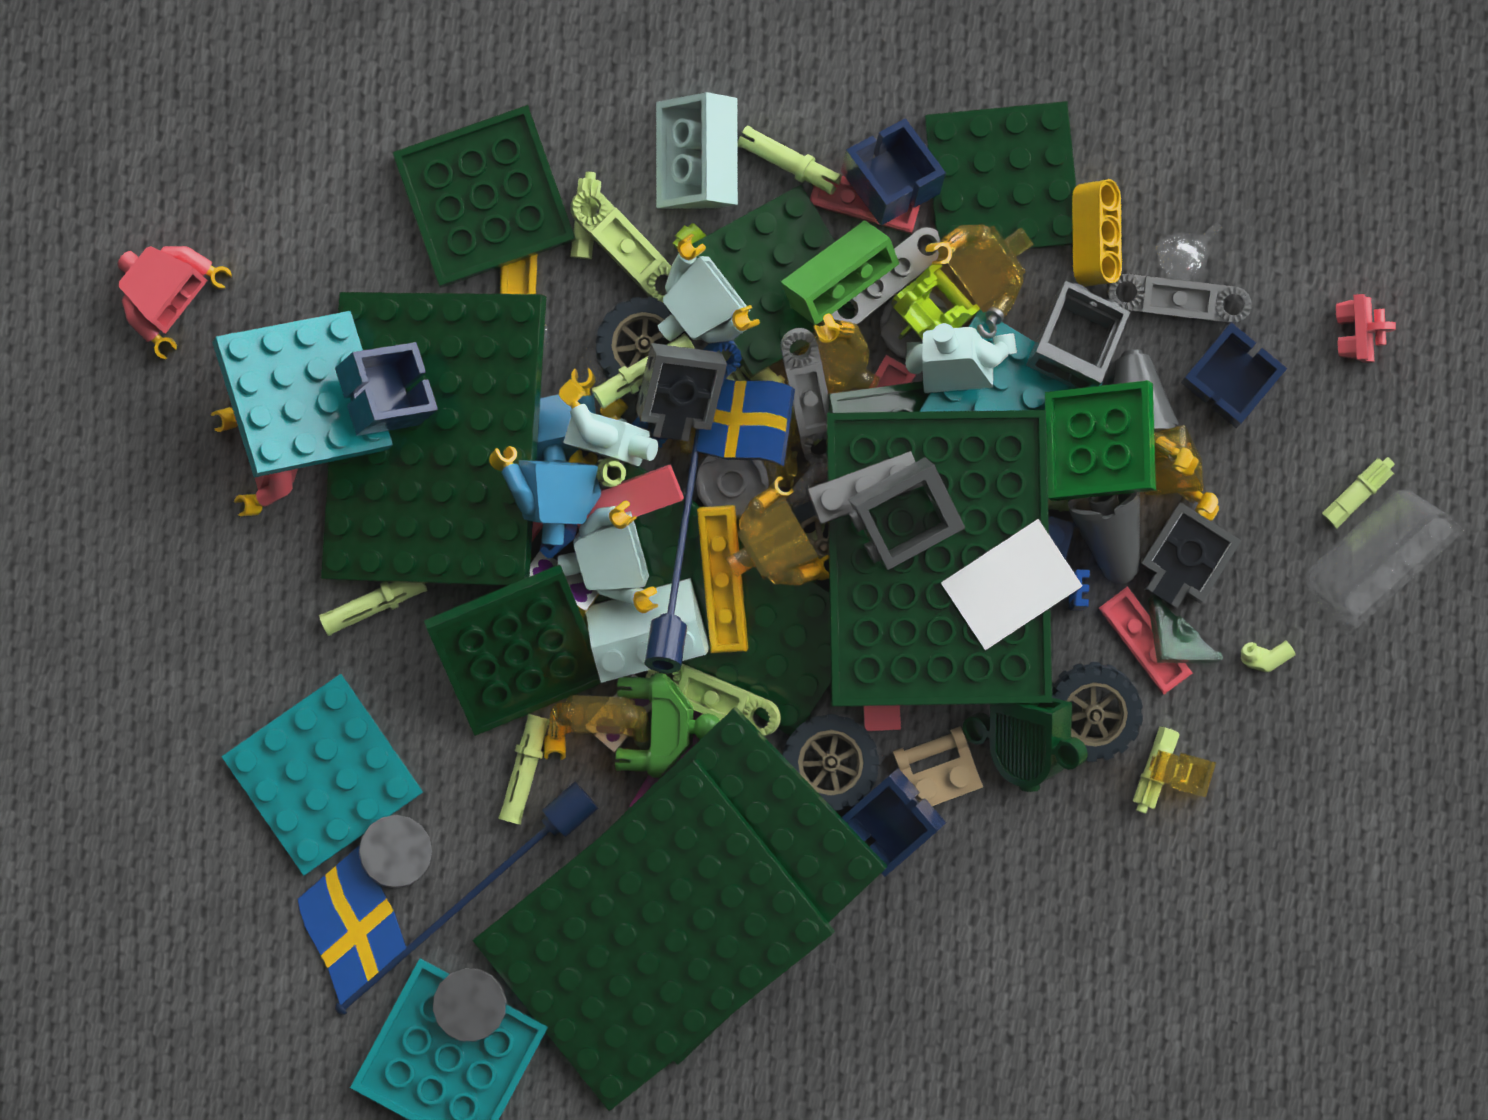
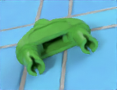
[615,673,720,778]

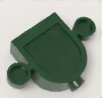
[963,698,1087,792]

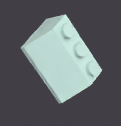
[656,92,738,209]
[586,578,710,683]

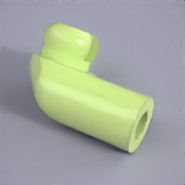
[1241,640,1296,672]

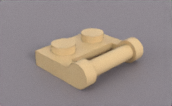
[892,726,983,806]

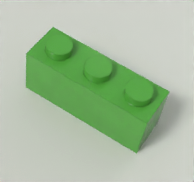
[781,220,900,325]

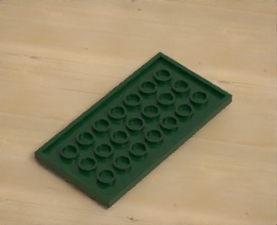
[569,462,831,736]

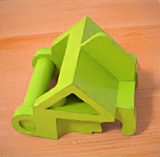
[891,264,981,340]

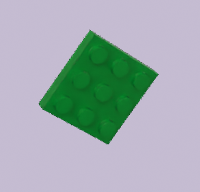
[1045,380,1156,501]

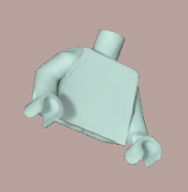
[905,323,1017,393]

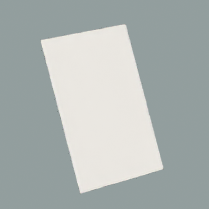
[941,519,1082,650]

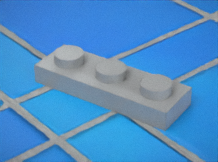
[807,451,923,524]

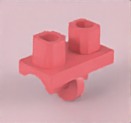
[1336,294,1396,363]

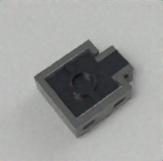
[636,343,727,441]
[1140,502,1241,610]

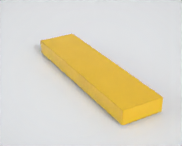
[697,505,748,653]

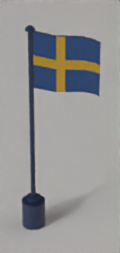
[644,379,795,673]
[298,781,599,1015]

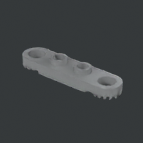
[831,227,940,327]
[1107,274,1252,323]
[780,328,829,466]

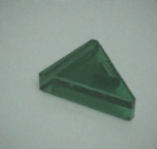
[1148,596,1223,663]

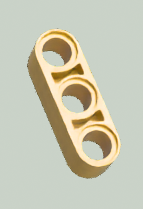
[1072,179,1122,287]

